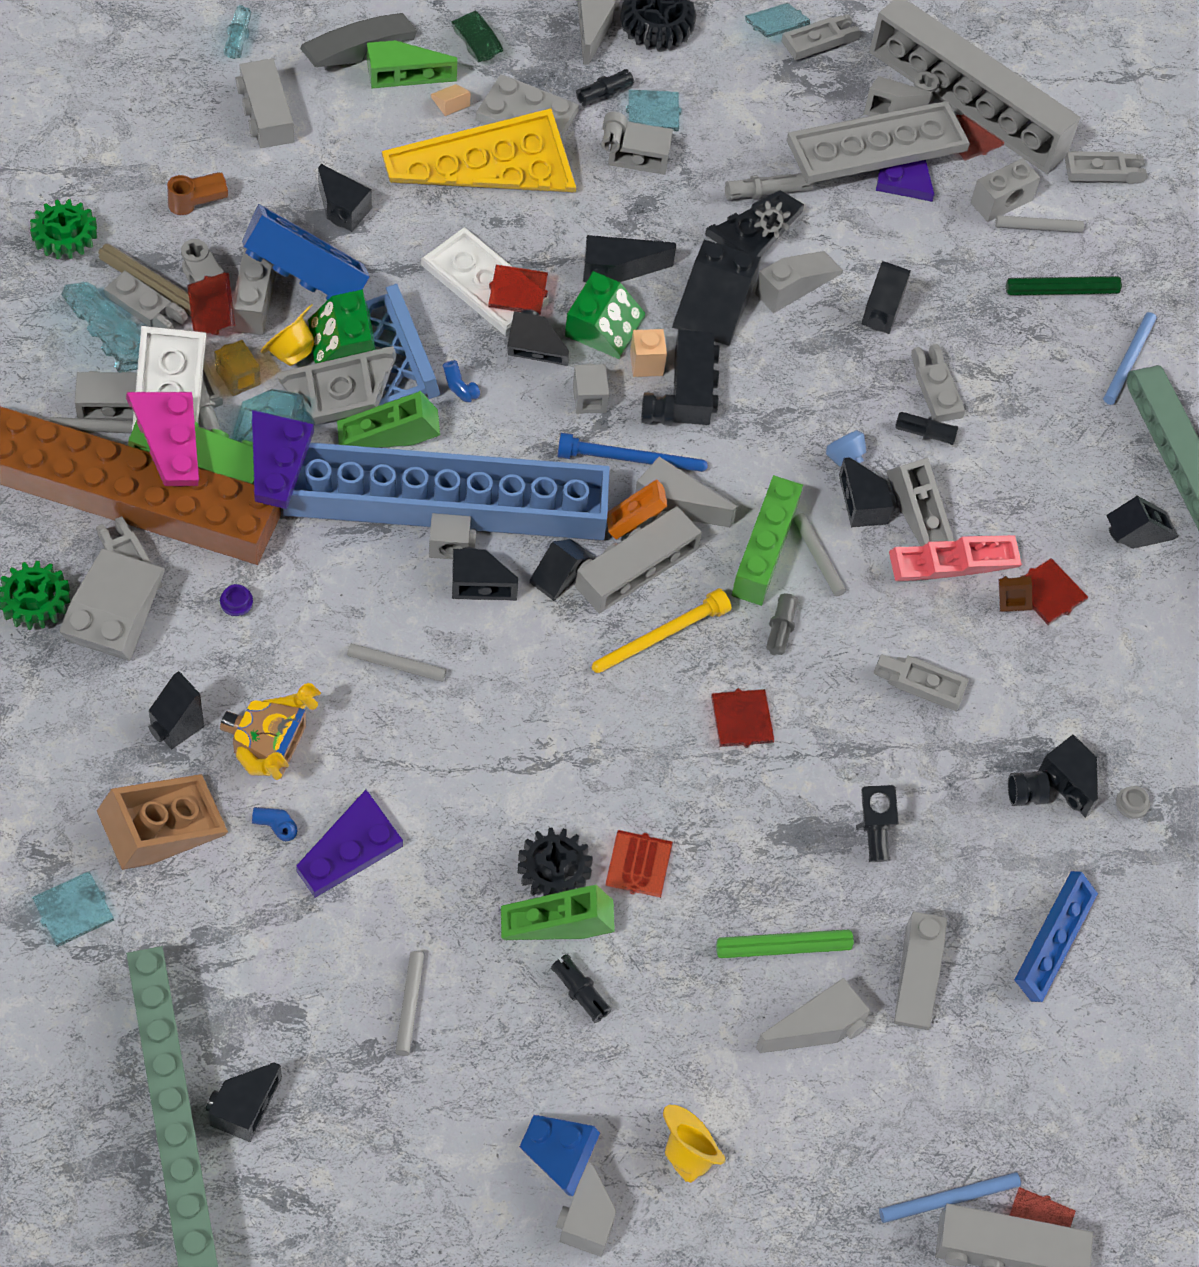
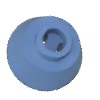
[826,430,867,467]

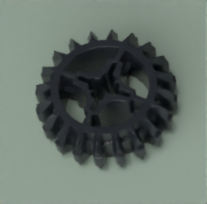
[620,0,696,51]

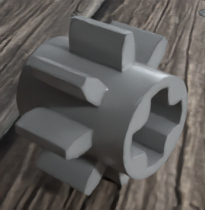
[754,201,790,238]

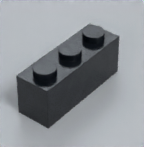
[673,330,720,425]

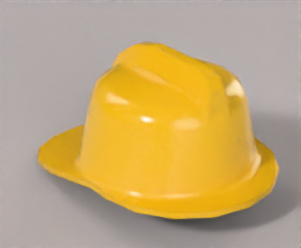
[260,304,314,366]
[663,1104,725,1183]

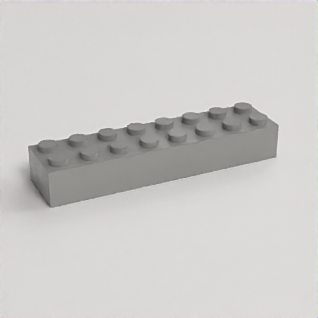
[869,0,1081,174]

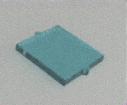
[745,3,810,38]
[626,89,682,131]
[32,871,114,947]

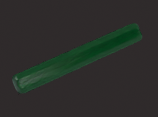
[1005,276,1122,295]

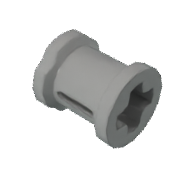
[913,71,939,104]

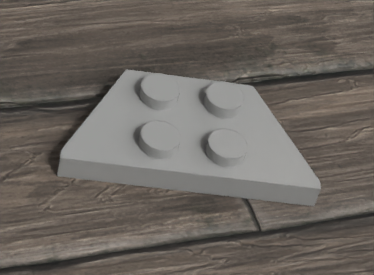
[277,346,396,424]

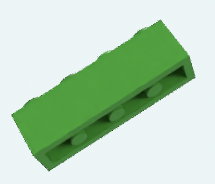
[128,420,254,484]
[731,475,803,606]

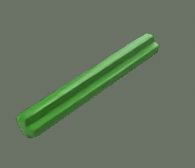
[716,929,854,958]

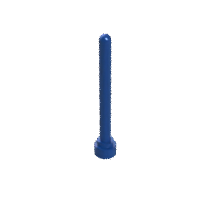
[557,433,708,472]

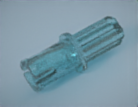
[223,5,252,59]

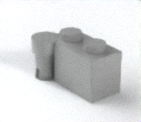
[601,111,673,175]

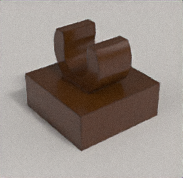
[998,575,1032,612]

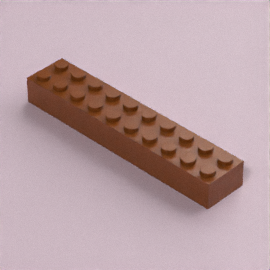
[0,406,281,565]

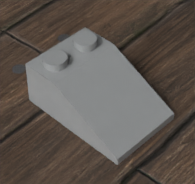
[59,549,165,661]

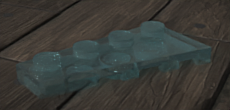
[61,282,141,373]

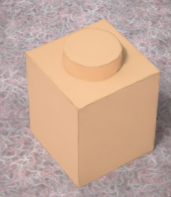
[630,329,667,377]

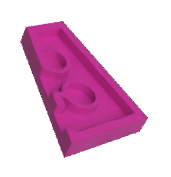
[126,392,199,486]

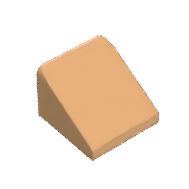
[431,84,471,116]

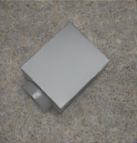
[573,363,609,414]
[429,513,476,560]

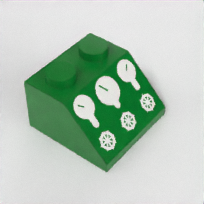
[565,271,646,360]
[308,289,376,364]

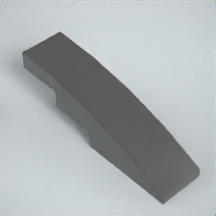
[300,13,417,67]

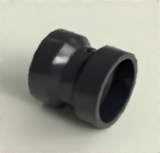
[641,392,675,426]
[1008,771,1050,806]

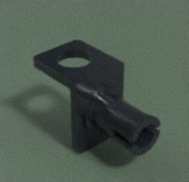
[856,785,899,862]

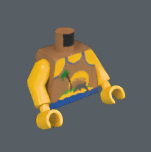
[220,683,321,780]

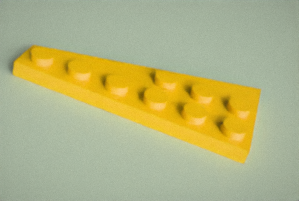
[382,108,576,192]

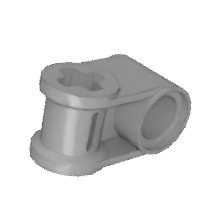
[181,239,228,300]

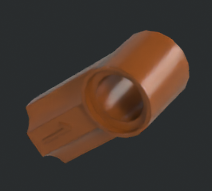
[167,172,228,215]

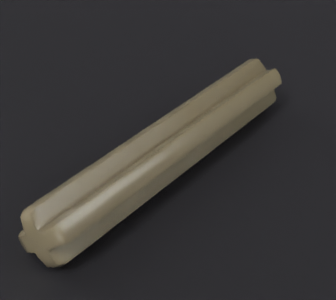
[98,243,200,316]

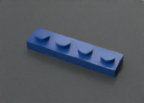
[1014,871,1098,1002]

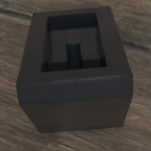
[529,539,595,601]

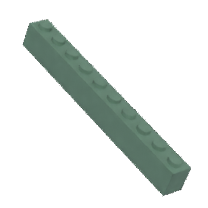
[126,946,218,1267]

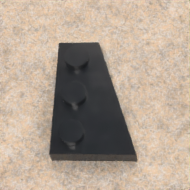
[705,190,804,257]

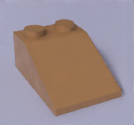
[97,774,228,870]

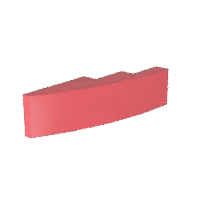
[889,535,1022,581]

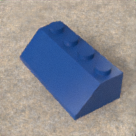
[242,204,370,300]

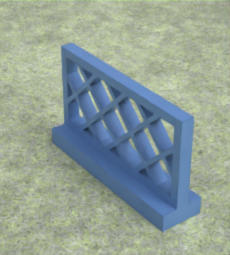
[366,284,440,406]

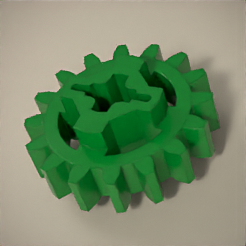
[30,199,98,259]
[0,561,71,630]

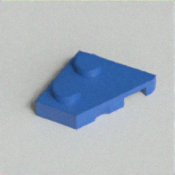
[519,1115,600,1197]

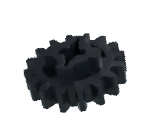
[517,827,593,896]

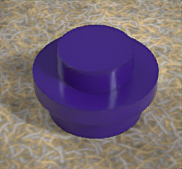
[220,584,253,616]

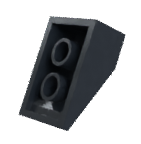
[672,239,761,346]

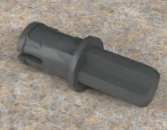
[766,593,799,655]

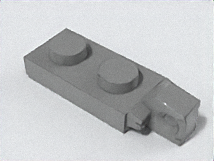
[874,654,968,712]

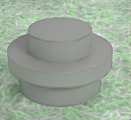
[1116,786,1150,819]

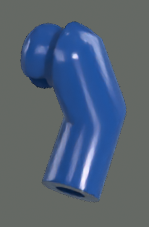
[443,360,480,402]
[252,807,298,842]

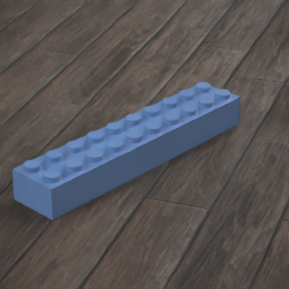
[283,443,610,540]

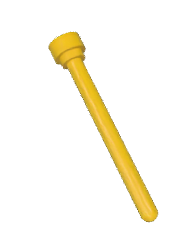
[591,588,732,673]

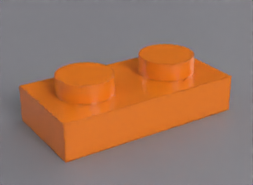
[607,479,667,540]

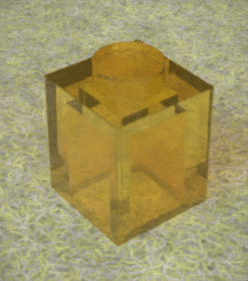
[214,340,261,396]

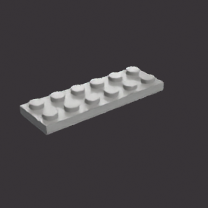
[786,101,970,184]

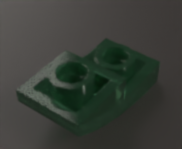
[451,10,504,63]

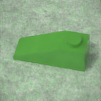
[367,40,458,89]
[337,391,440,448]
[501,884,615,940]

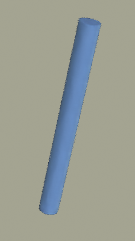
[1103,312,1157,405]
[879,1172,1021,1223]

